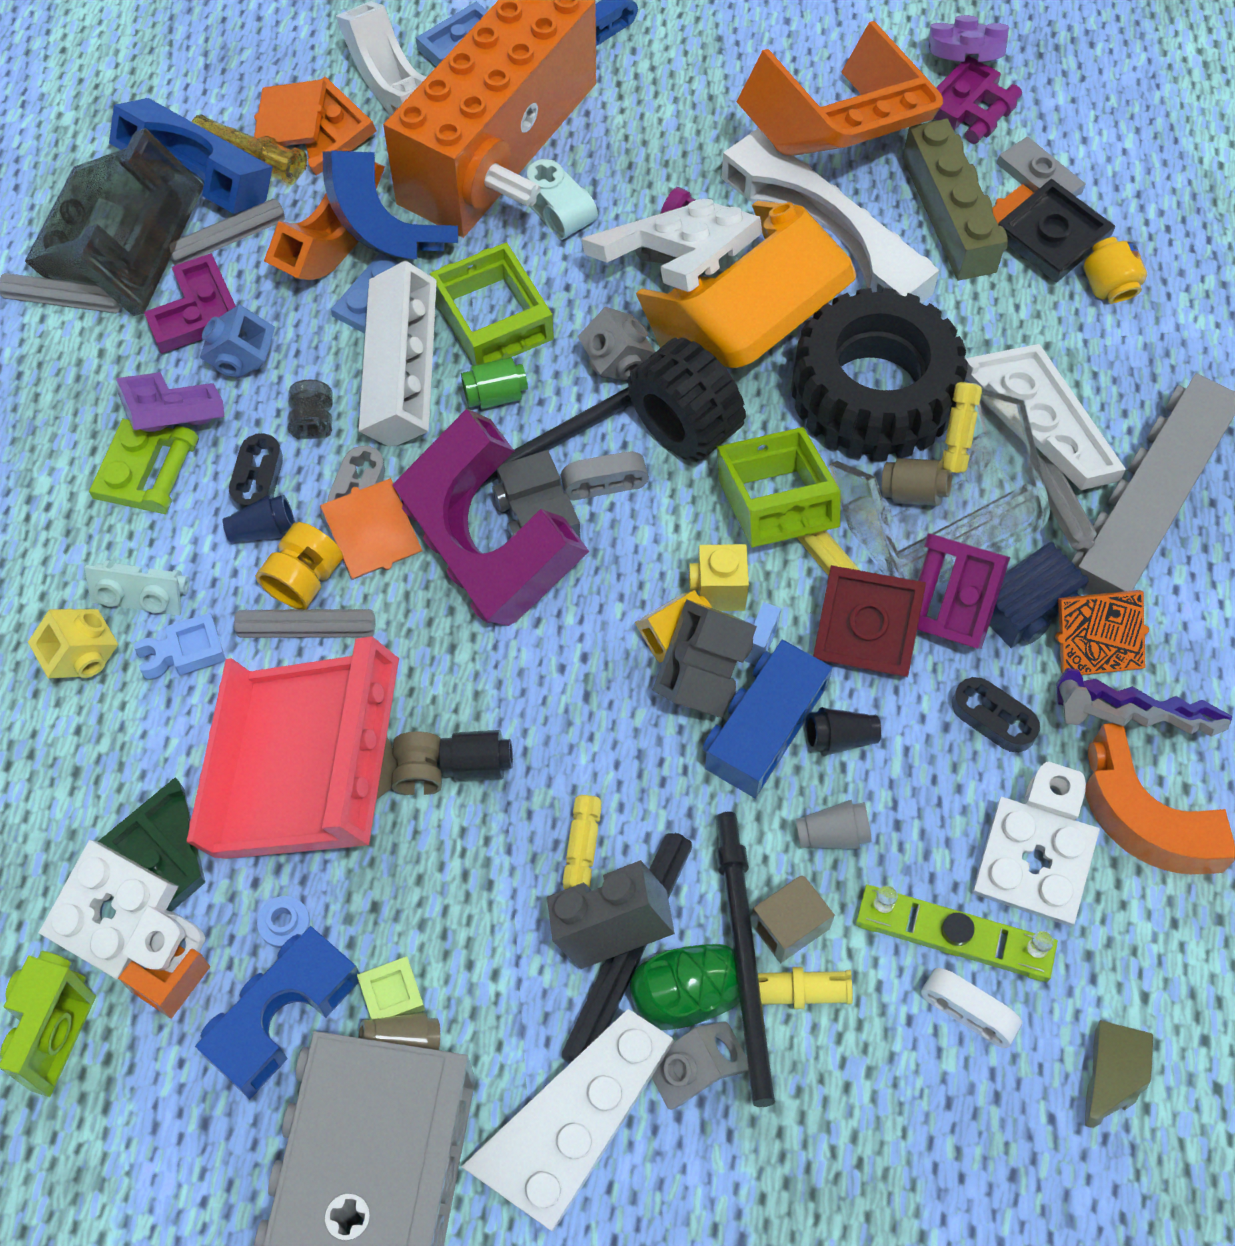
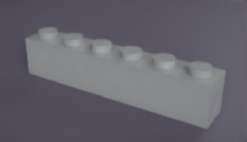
[1071,373,1235,595]

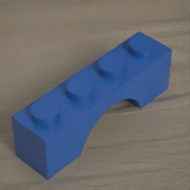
[109,98,273,214]

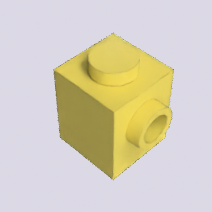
[689,544,749,611]

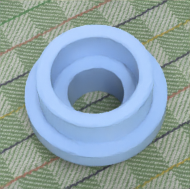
[257,896,310,948]

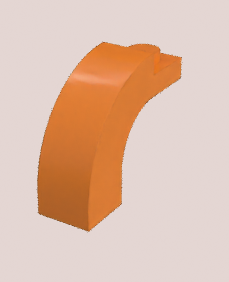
[264,148,385,280]
[1085,723,1235,875]

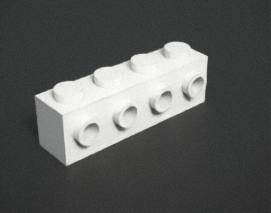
[358,260,437,446]

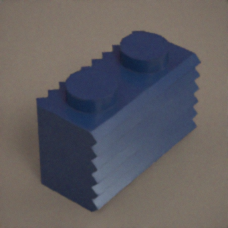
[989,542,1089,648]

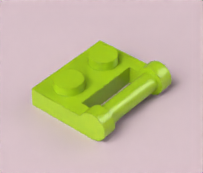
[89,418,199,514]

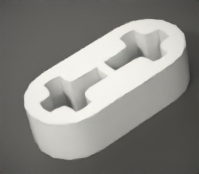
[921,968,1023,1048]

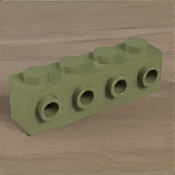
[902,118,1008,281]

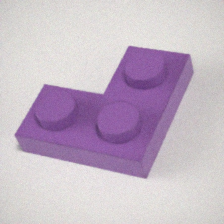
[116,372,225,432]

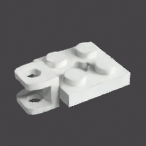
[972,762,1100,927]
[39,839,205,980]

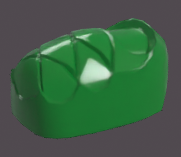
[630,944,740,1030]

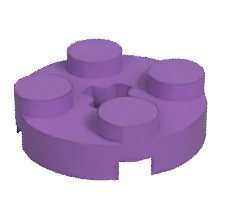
[929,15,1009,62]

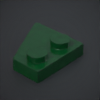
[98,777,206,911]

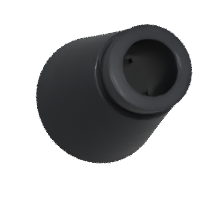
[805,707,881,756]

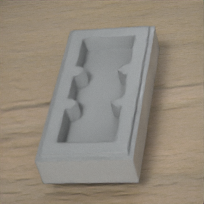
[997,136,1086,197]

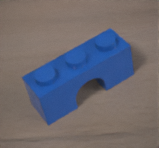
[195,926,360,1100]

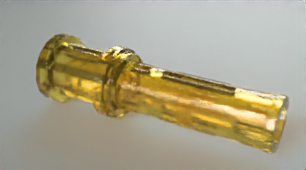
[192,114,307,185]

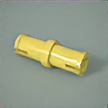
[758,967,853,1009]

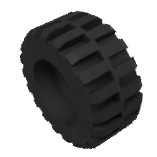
[791,288,968,461]

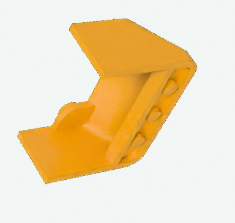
[636,200,856,368]

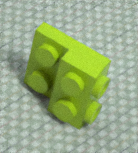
[0,951,96,1097]

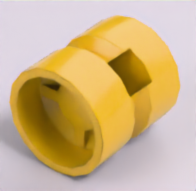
[255,522,343,609]

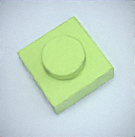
[357,956,425,1020]

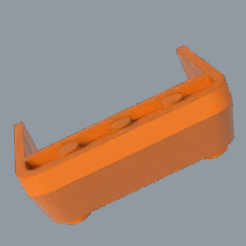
[736,21,943,155]

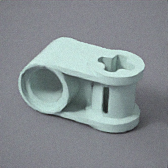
[527,159,598,240]

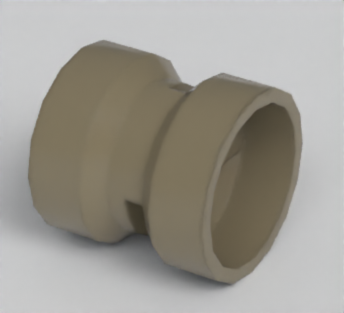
[392,731,442,795]

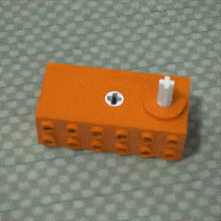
[383,0,596,238]

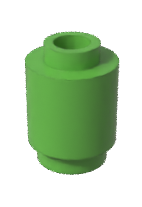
[461,357,528,409]

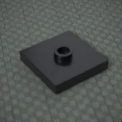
[998,178,1115,283]

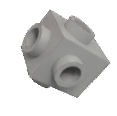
[578,307,655,381]

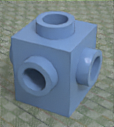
[200,304,275,378]

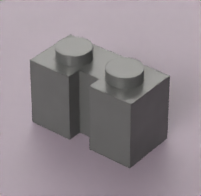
[492,450,581,539]
[652,599,757,718]
[547,860,675,969]

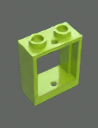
[429,242,554,366]
[717,427,841,548]

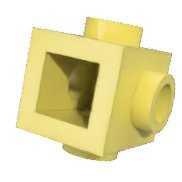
[28,609,119,678]

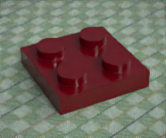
[813,565,926,678]

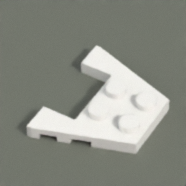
[581,199,762,292]

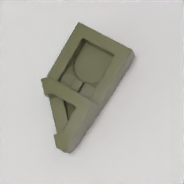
[1085,1020,1153,1128]

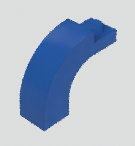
[323,151,458,259]

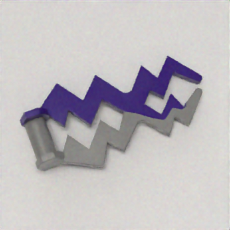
[1056,668,1233,737]

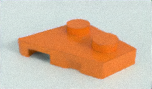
[305,76,377,176]

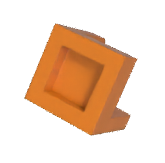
[118,946,210,1019]

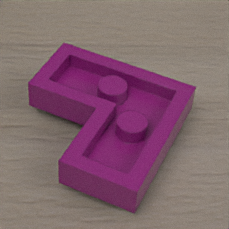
[144,253,236,354]

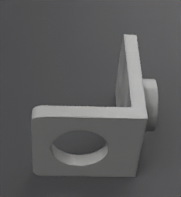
[652,1022,748,1110]

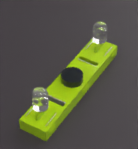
[855,884,1058,983]

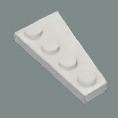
[965,344,1126,490]
[461,1009,674,1232]

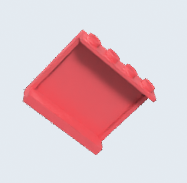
[186,636,399,859]

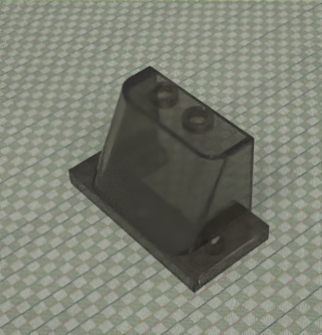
[25,128,203,316]

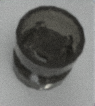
[287,379,333,440]

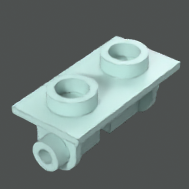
[85,560,190,616]

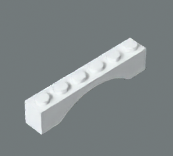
[721,127,939,303]

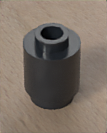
[439,730,513,782]

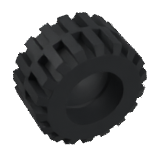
[627,337,746,462]

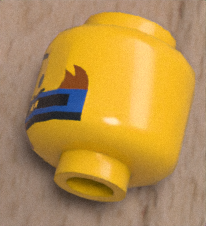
[1083,237,1147,304]

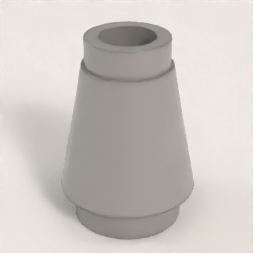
[796,800,872,849]

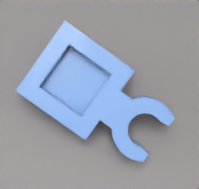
[133,612,226,679]

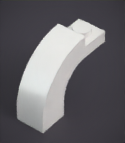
[336,1,426,116]

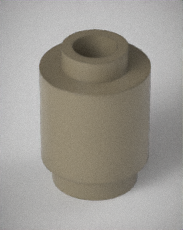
[882,458,952,506]

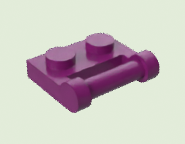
[917,533,1011,649]

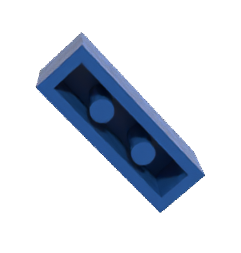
[702,639,833,799]

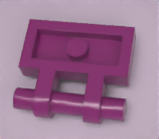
[933,55,1022,144]

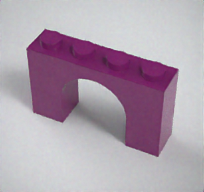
[392,408,589,626]

